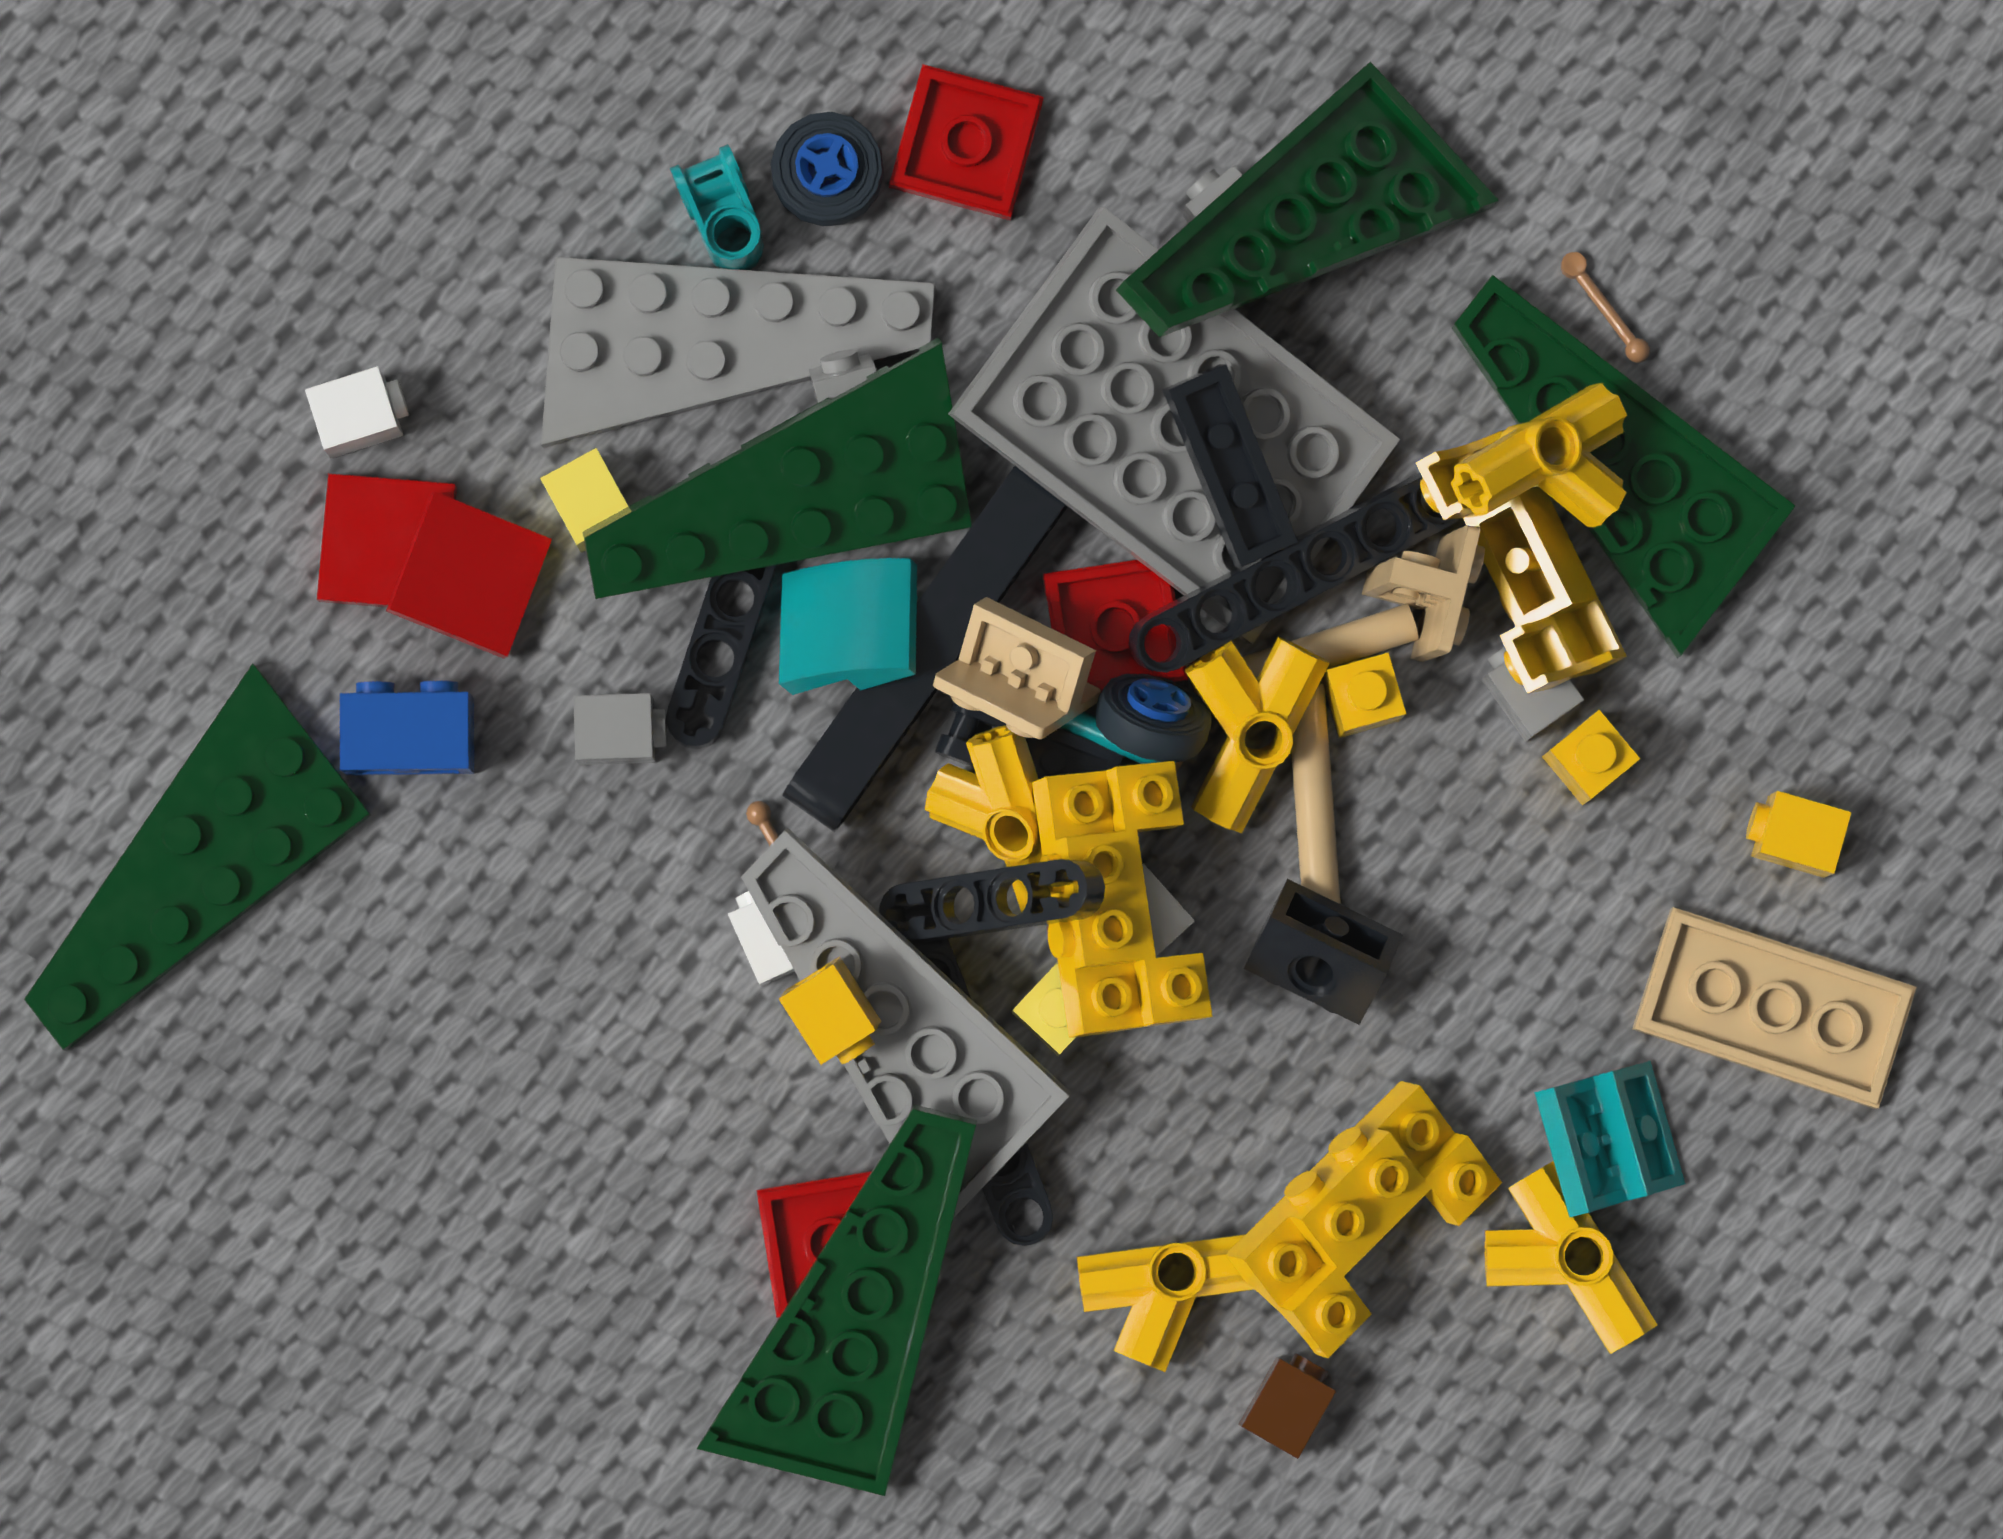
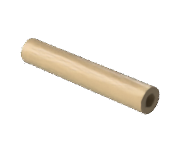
[1191,604,1419,701]
[1291,684,1341,904]

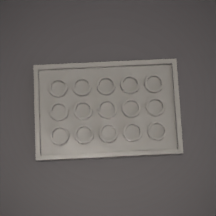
[948,207,1400,644]

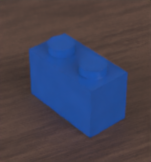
[340,681,474,775]

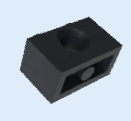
[1244,879,1403,1025]

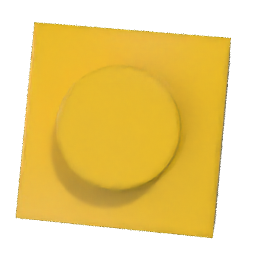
[1322,652,1406,738]
[1542,710,1640,806]
[1746,791,1852,878]
[779,956,882,1065]

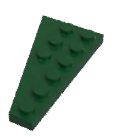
[1116,61,1499,337]
[1452,275,1795,659]
[582,338,972,599]
[24,663,371,1051]
[697,1104,977,1496]

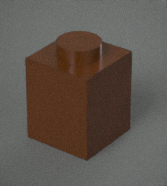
[1238,1353,1336,1459]

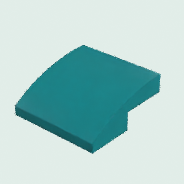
[779,558,917,695]
[1534,1060,1685,1217]

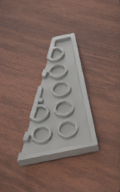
[541,257,935,448]
[741,827,1071,1217]

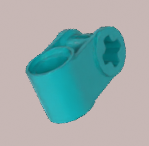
[670,144,764,270]

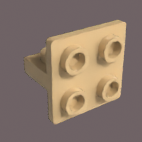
[1362,525,1485,662]
[933,597,1101,739]

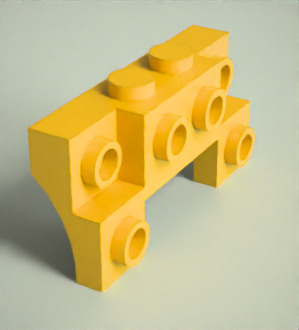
[1416,430,1627,694]
[1032,761,1213,1038]
[1225,1081,1502,1358]

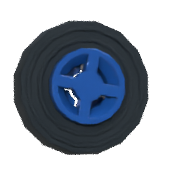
[770,112,884,227]
[1096,674,1211,762]

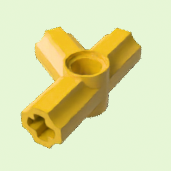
[1450,383,1627,527]
[1185,636,1330,834]
[924,725,1042,912]
[1484,1160,1658,1354]
[1076,1234,1254,1372]

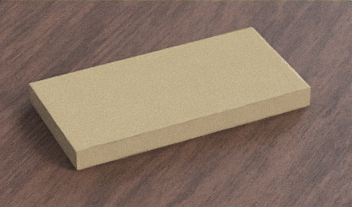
[1632,907,1917,1109]

